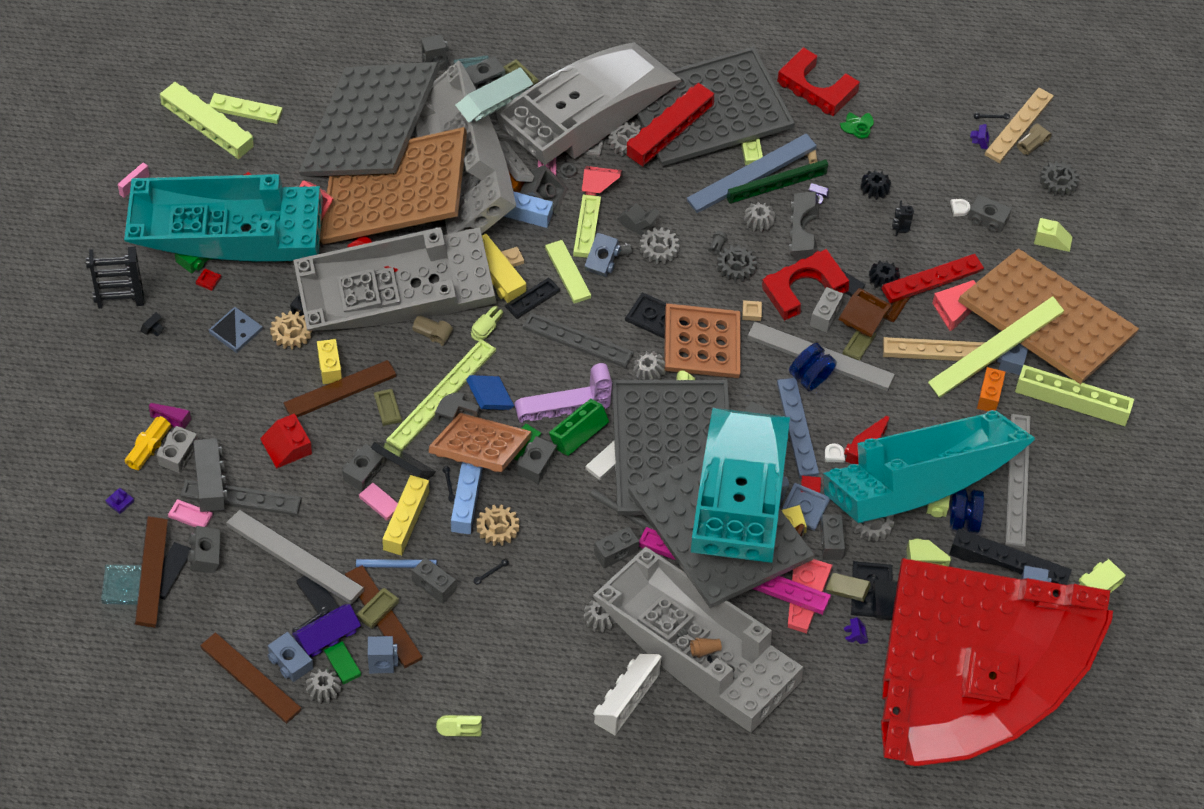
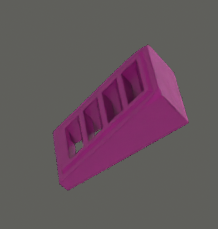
[149,403,191,429]

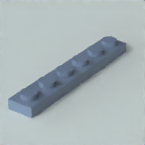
[777,378,819,478]

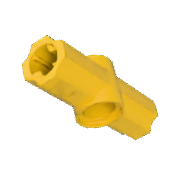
[125,416,171,470]

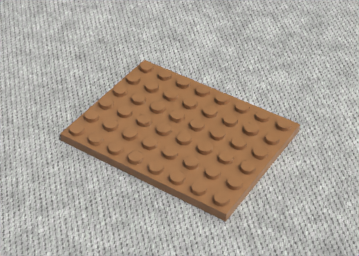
[320,127,467,244]
[958,249,1139,385]

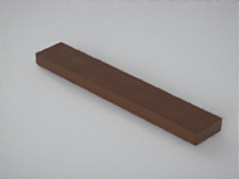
[283,360,396,418]
[135,516,168,628]
[345,565,422,669]
[200,632,302,724]

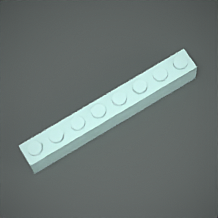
[455,67,533,122]

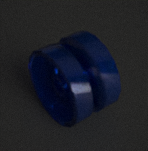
[789,343,837,391]
[950,488,984,533]

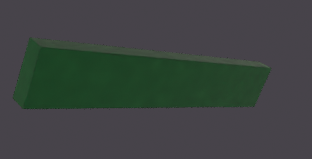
[727,159,828,204]

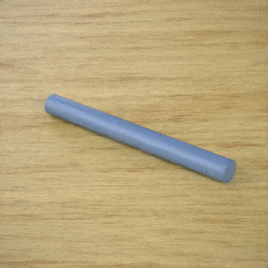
[356,559,437,568]

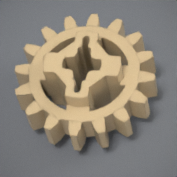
[270,311,312,349]
[477,505,519,546]

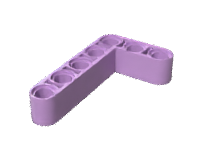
[515,363,612,423]

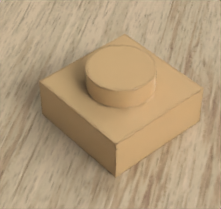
[502,247,524,267]
[742,301,762,321]

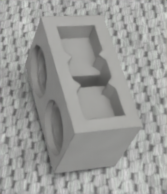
[810,287,843,333]
[157,426,198,473]

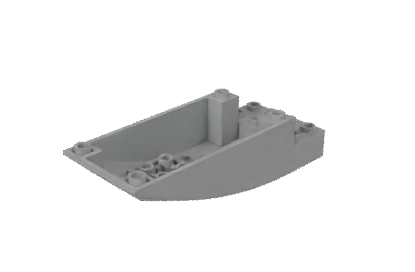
[496,42,681,165]
[414,60,516,234]
[293,227,497,331]
[593,547,803,733]

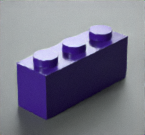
[292,604,361,657]

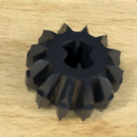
[860,169,891,200]
[868,260,900,291]

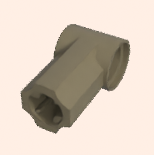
[1017,123,1052,155]
[412,315,453,346]

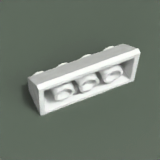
[593,654,662,735]

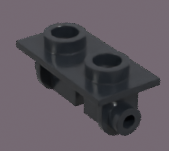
[892,200,914,236]

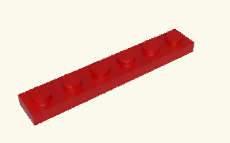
[881,254,984,303]

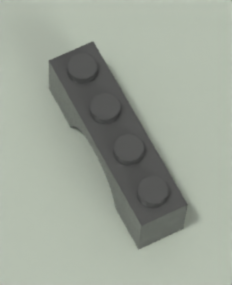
[789,192,819,261]

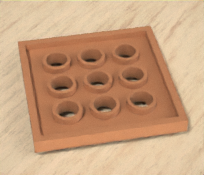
[664,303,740,378]
[429,413,531,472]

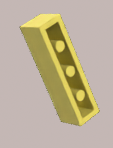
[482,234,527,303]
[383,475,429,556]

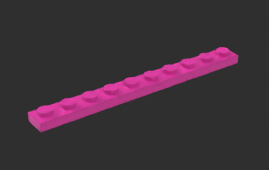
[639,527,831,615]

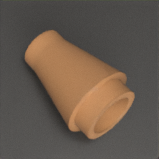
[690,638,722,658]

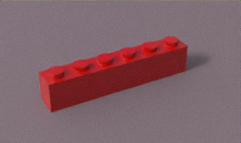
[626,82,715,167]

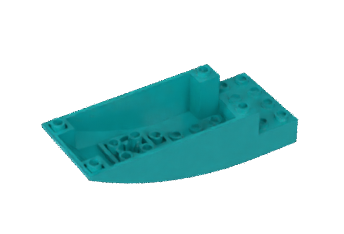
[124,174,323,261]
[691,408,790,563]
[823,410,1035,523]

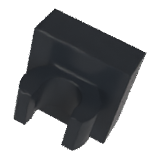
[140,312,164,337]

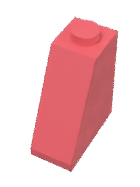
[932,280,975,331]

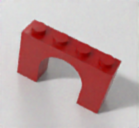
[777,47,860,116]
[762,249,849,321]

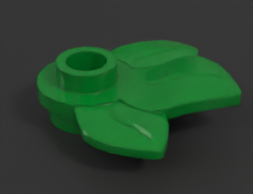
[840,112,874,139]

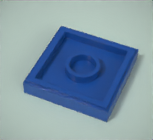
[466,375,514,410]

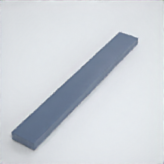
[687,134,817,213]

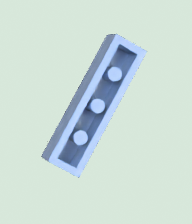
[504,191,553,228]
[451,462,483,534]

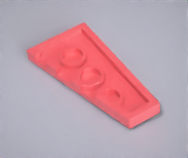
[788,559,832,634]

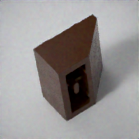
[838,288,892,337]

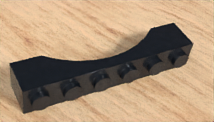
[949,528,1072,594]

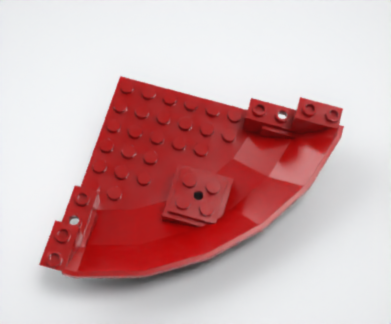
[881,558,1113,766]

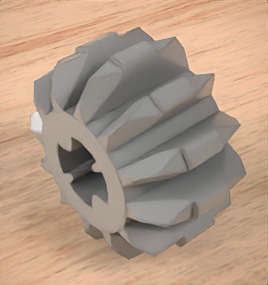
[744,202,775,232]
[634,351,665,380]
[583,600,616,633]
[306,668,341,704]

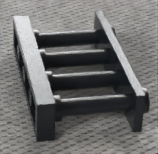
[86,246,144,309]

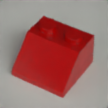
[260,413,312,469]

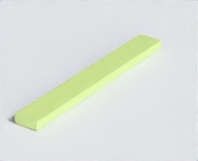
[928,296,1064,398]
[386,339,496,451]

